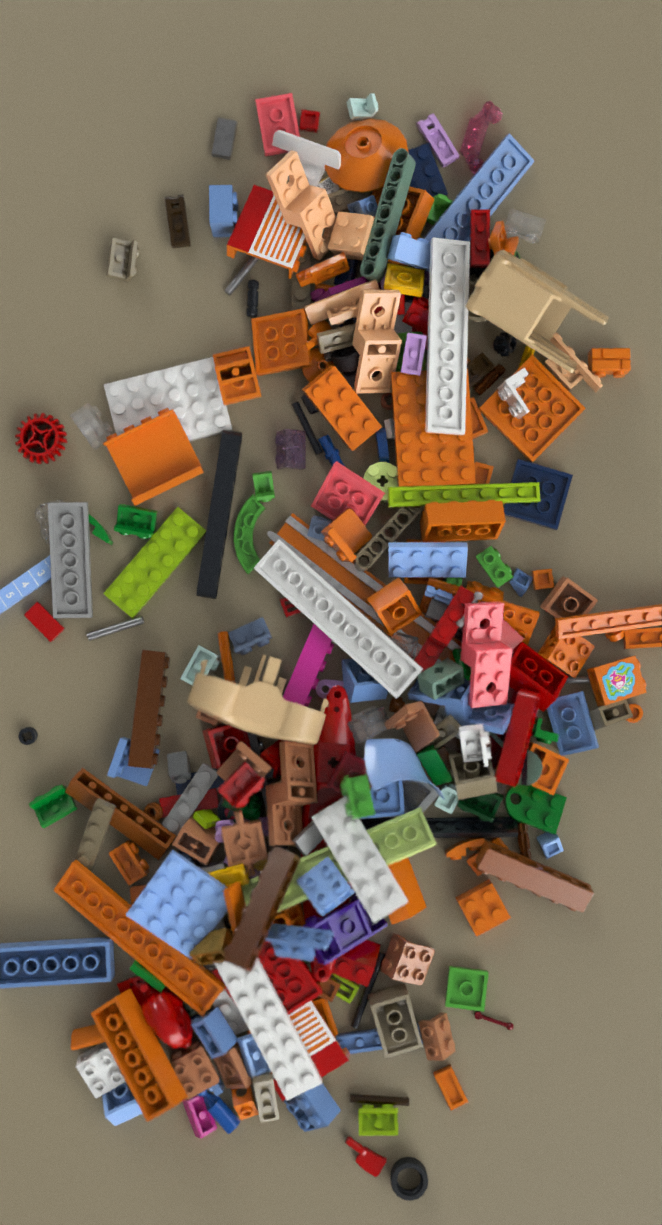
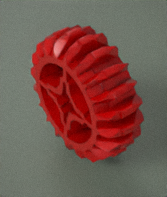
[15,413,67,465]

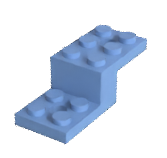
[408,678,515,734]

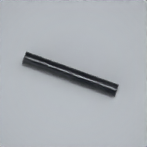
[292,401,323,455]

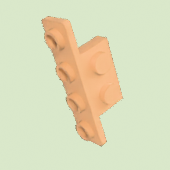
[304,279,380,326]
[544,332,603,392]

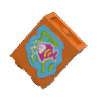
[586,655,647,706]

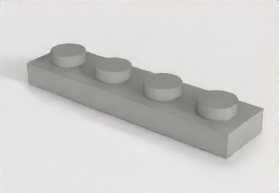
[162,762,218,837]

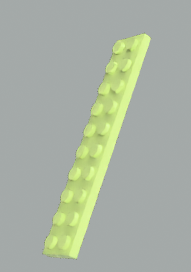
[241,807,437,913]

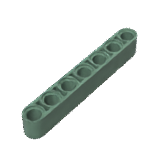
[360,148,416,283]

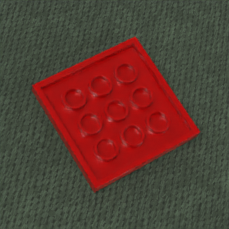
[212,941,323,1015]

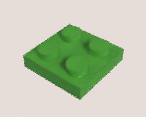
[445,966,489,1012]

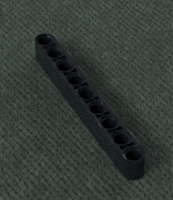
[196,430,242,599]

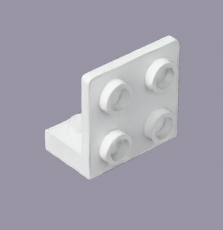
[498,368,529,420]
[76,1042,126,1098]

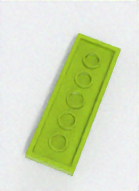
[103,507,206,619]

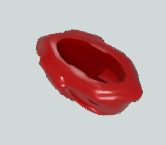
[140,983,193,1049]

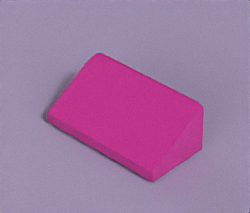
[182,1095,218,1139]

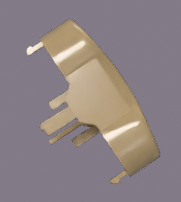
[188,654,329,744]

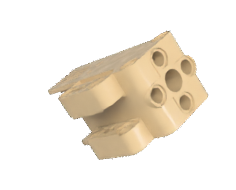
[465,250,608,373]

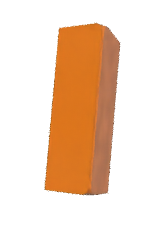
[71,1024,105,1050]

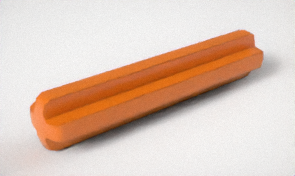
[218,631,236,684]

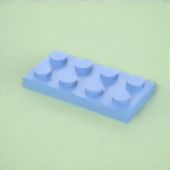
[388,542,468,578]

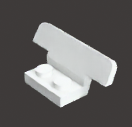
[272,130,341,187]

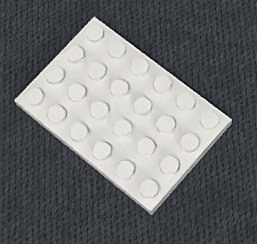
[104,357,233,441]

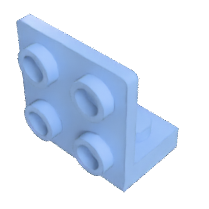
[297,857,355,917]

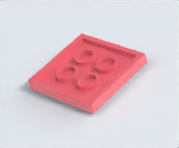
[311,461,385,526]

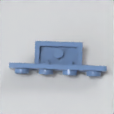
[265,923,333,961]

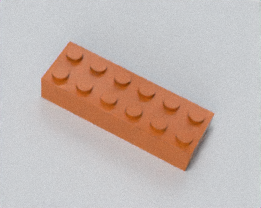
[90,989,188,1122]

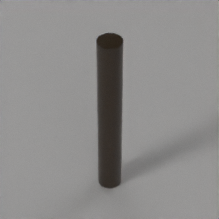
[350,1094,409,1106]

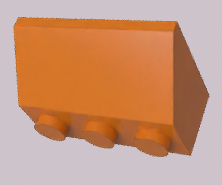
[388,857,427,925]

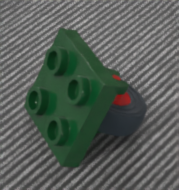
[217,790,264,822]

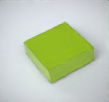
[193,809,221,829]

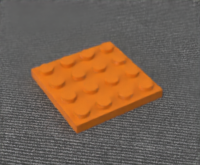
[479,354,586,463]

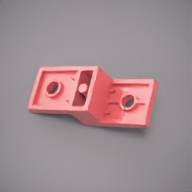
[460,602,512,708]

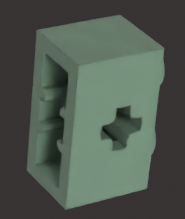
[418,658,465,700]

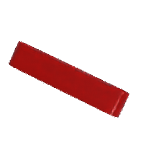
[495,688,541,787]

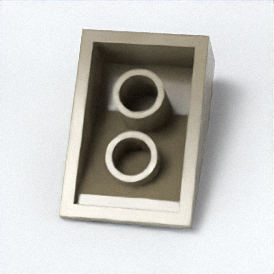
[367,983,423,1059]

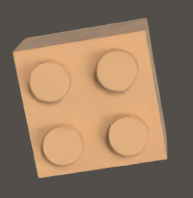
[328,212,374,260]

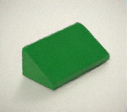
[416,744,453,786]

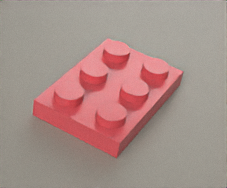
[255,93,300,157]

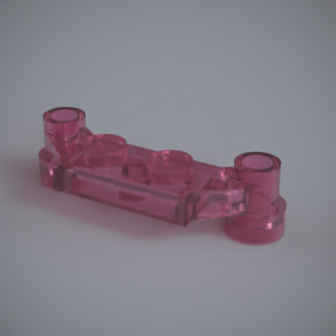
[460,101,503,174]

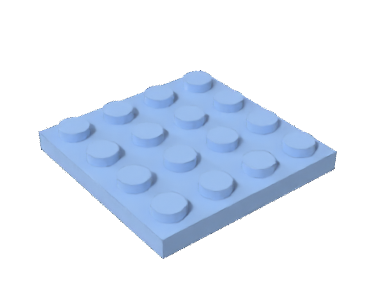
[126,850,227,960]

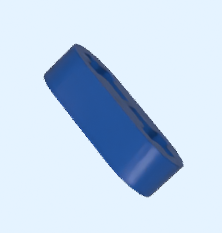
[375,428,390,463]

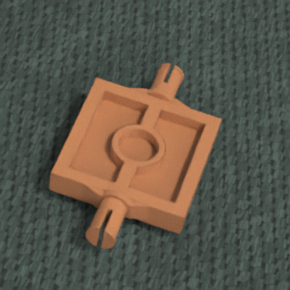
[221,810,268,876]

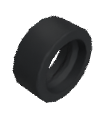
[331,346,360,373]
[390,1157,428,1201]

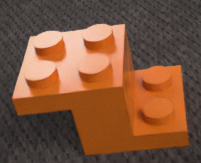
[213,346,262,406]
[496,741,570,795]

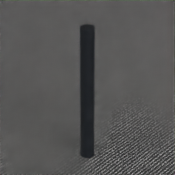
[351,951,386,1029]

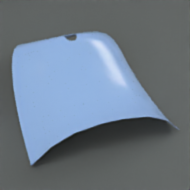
[365,739,445,800]

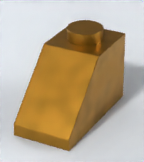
[189,928,234,966]

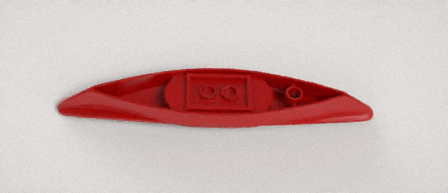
[301,685,356,982]

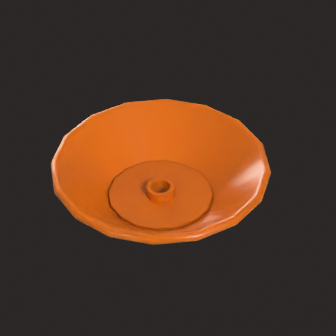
[325,118,408,193]

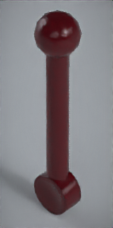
[474,1011,514,1030]

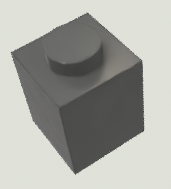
[167,751,192,784]

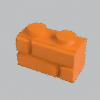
[588,348,631,378]

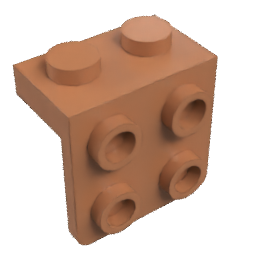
[380,933,435,985]
[169,1040,220,1099]

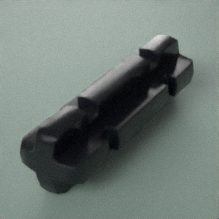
[246,280,259,318]

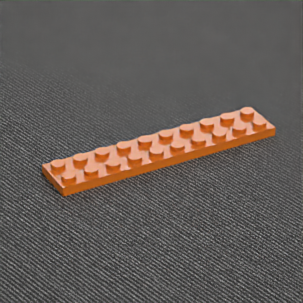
[53,859,226,1017]

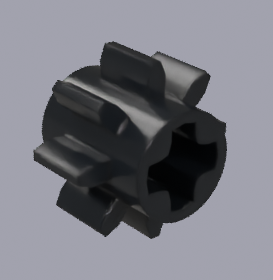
[493,332,517,357]

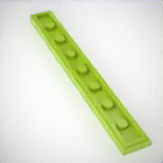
[387,482,540,508]

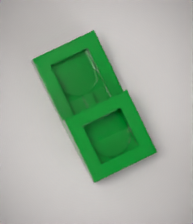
[89,514,113,545]

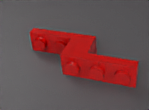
[414,586,474,678]

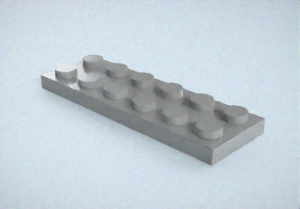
[48,502,93,618]

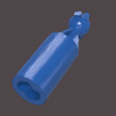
[197,1089,241,1134]

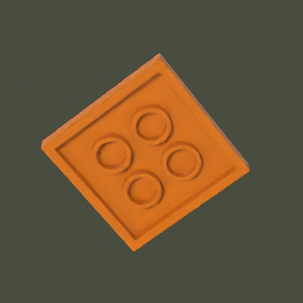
[251,308,312,376]

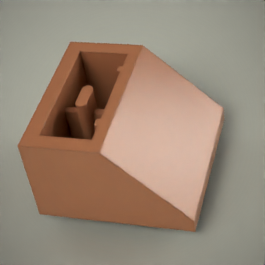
[172,812,221,865]

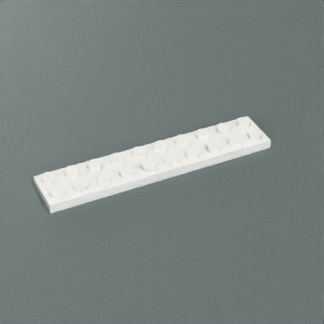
[425,237,470,435]
[254,539,423,699]

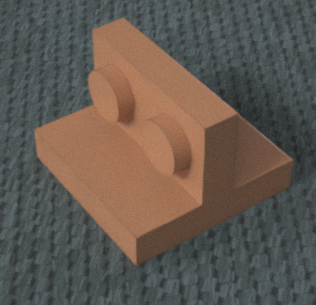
[213,1037,252,1089]

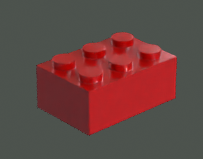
[509,642,569,712]

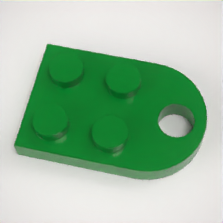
[504,784,567,835]

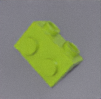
[358,1104,398,1136]

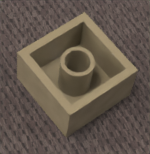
[449,753,497,800]

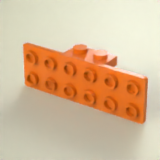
[419,577,540,645]

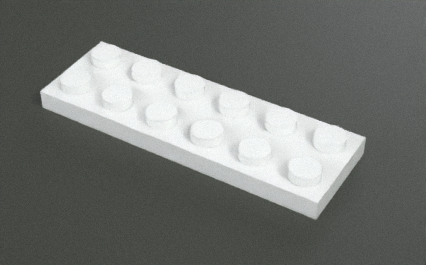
[312,796,409,923]

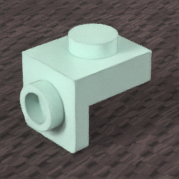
[347,93,378,120]
[434,783,458,814]

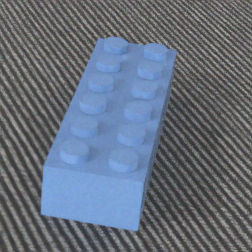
[0,937,115,988]

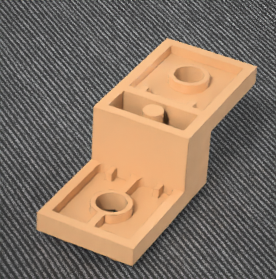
[266,150,336,260]
[352,290,402,394]

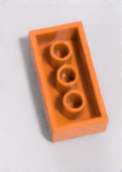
[302,365,382,451]
[419,500,506,542]

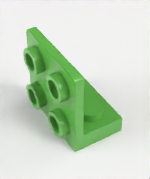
[340,775,375,820]

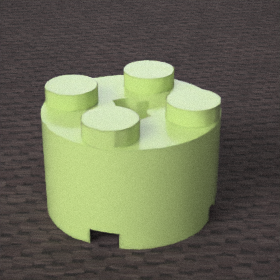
[363,462,398,504]

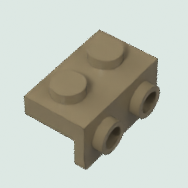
[106,238,139,282]

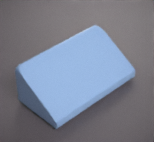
[237,1034,270,1079]

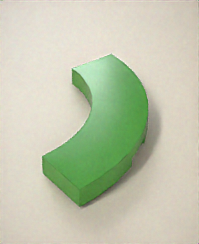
[234,494,266,574]

